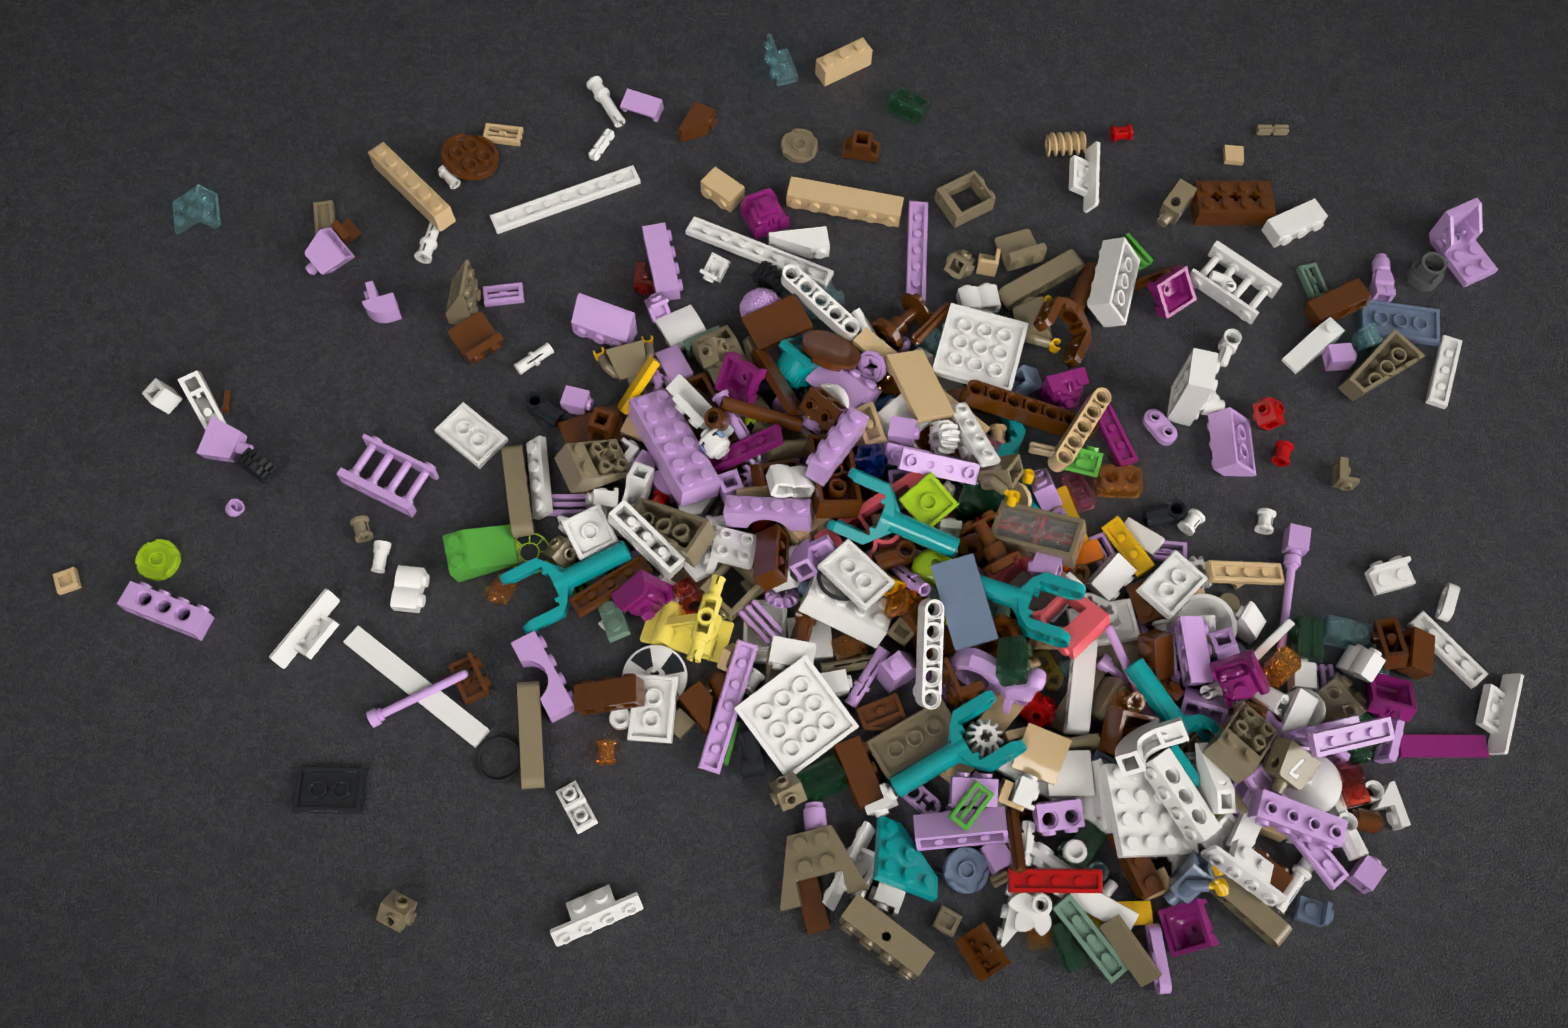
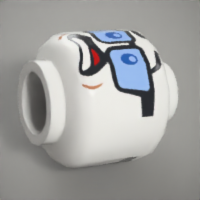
[699,428,730,460]

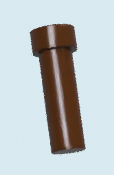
[221,390,231,413]

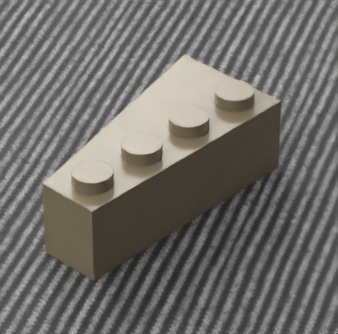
[1338,329,1425,402]
[633,497,717,568]

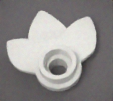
[1008,893,1052,936]

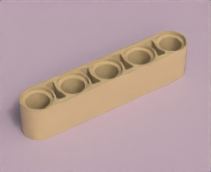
[1048,387,1111,472]

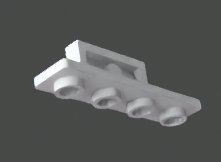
[1069,141,1100,213]
[666,374,734,438]
[951,402,1001,467]
[269,589,340,669]
[1475,673,1524,755]
[822,821,875,911]
[1200,839,1287,907]
[550,884,643,947]

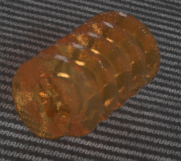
[1261,646,1301,690]

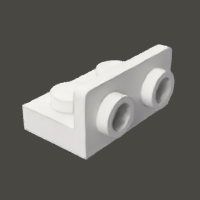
[1364,555,1416,596]

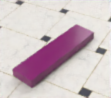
[1085,395,1139,469]
[706,424,784,474]
[1398,735,1489,758]

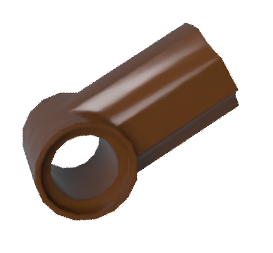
[872,540,916,570]
[790,602,817,642]

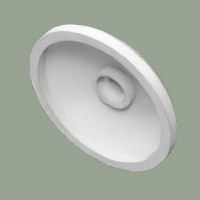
[1174,594,1237,658]
[1284,751,1342,812]

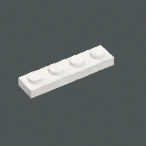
[526,435,553,520]

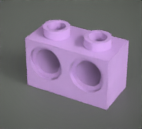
[1031,797,1085,836]

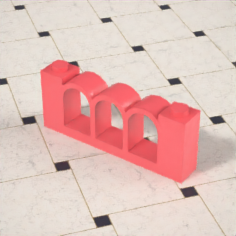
[813,472,948,561]
[981,552,1110,660]

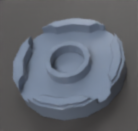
[943,847,989,894]

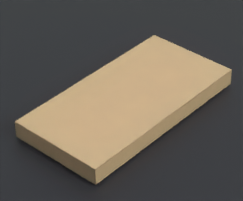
[885,349,954,423]

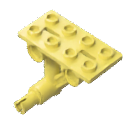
[640,575,734,663]

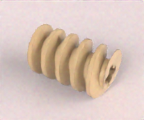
[1045,131,1086,157]

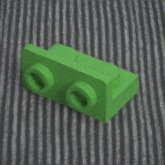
[1059,442,1103,478]

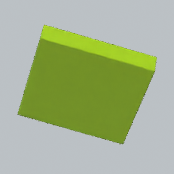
[898,472,959,527]

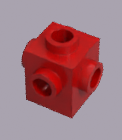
[1252,397,1286,431]
[1019,691,1058,728]

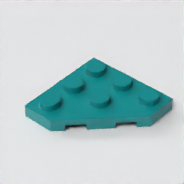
[873,816,938,902]

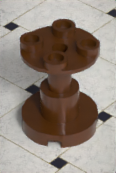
[870,293,933,352]
[960,510,1023,577]

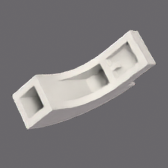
[611,461,654,539]
[1115,717,1189,777]

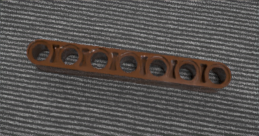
[960,380,1098,442]

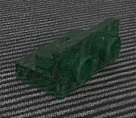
[886,86,932,125]
[795,755,848,803]
[1049,923,1089,974]

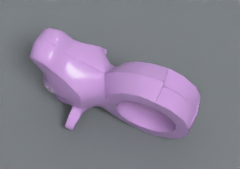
[950,647,1046,714]

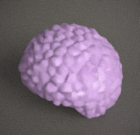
[739,288,781,317]

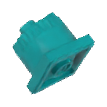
[776,336,818,389]

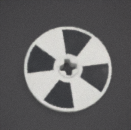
[622,645,688,702]

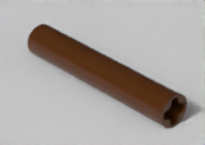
[720,395,803,432]

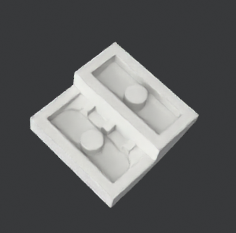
[655,305,706,351]

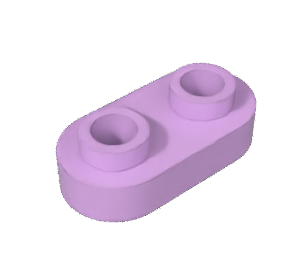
[1142,409,1178,446]

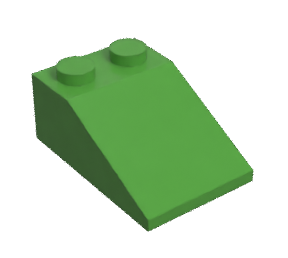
[442,525,519,582]

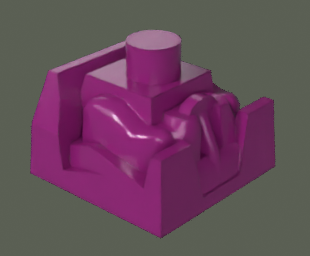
[740,188,790,240]
[1147,265,1197,319]
[714,351,767,404]
[1038,367,1089,411]
[611,569,674,622]
[1209,649,1270,708]
[1364,673,1418,723]
[1158,899,1219,957]

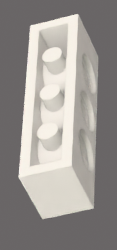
[608,500,685,581]
[1143,748,1222,846]

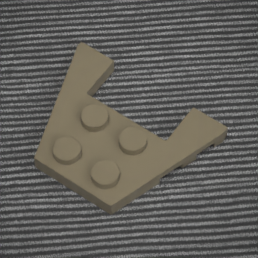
[780,825,869,911]

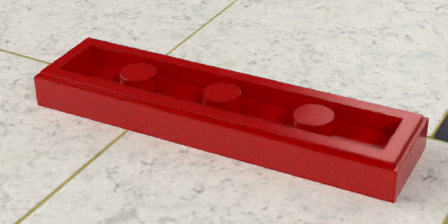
[1008,868,1103,894]

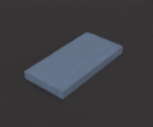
[1359,299,1440,346]
[930,553,998,651]

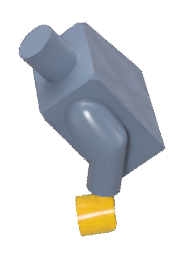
[1164,850,1229,906]

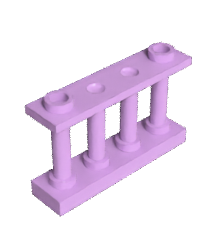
[337,434,439,518]
[880,441,980,485]
[1281,715,1395,758]

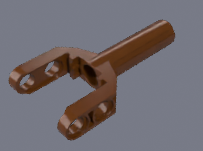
[1033,262,1098,368]

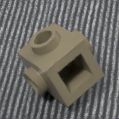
[944,249,975,279]
[697,336,729,369]
[542,535,578,568]
[769,772,808,812]
[376,890,417,933]

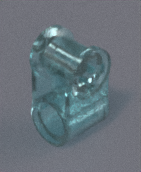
[1352,322,1384,352]

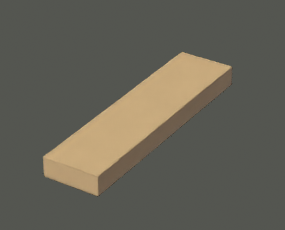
[1205,560,1285,585]

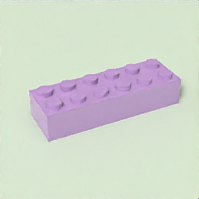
[628,388,721,508]

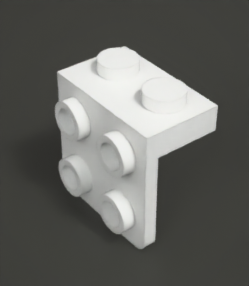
[703,525,756,575]

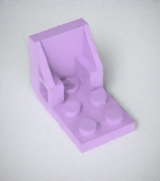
[1429,198,1498,288]

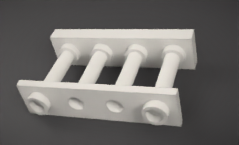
[1190,240,1282,324]

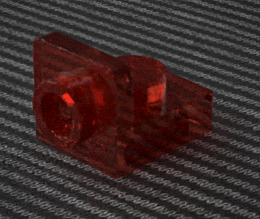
[633,262,654,295]

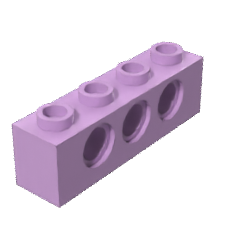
[117,581,214,641]

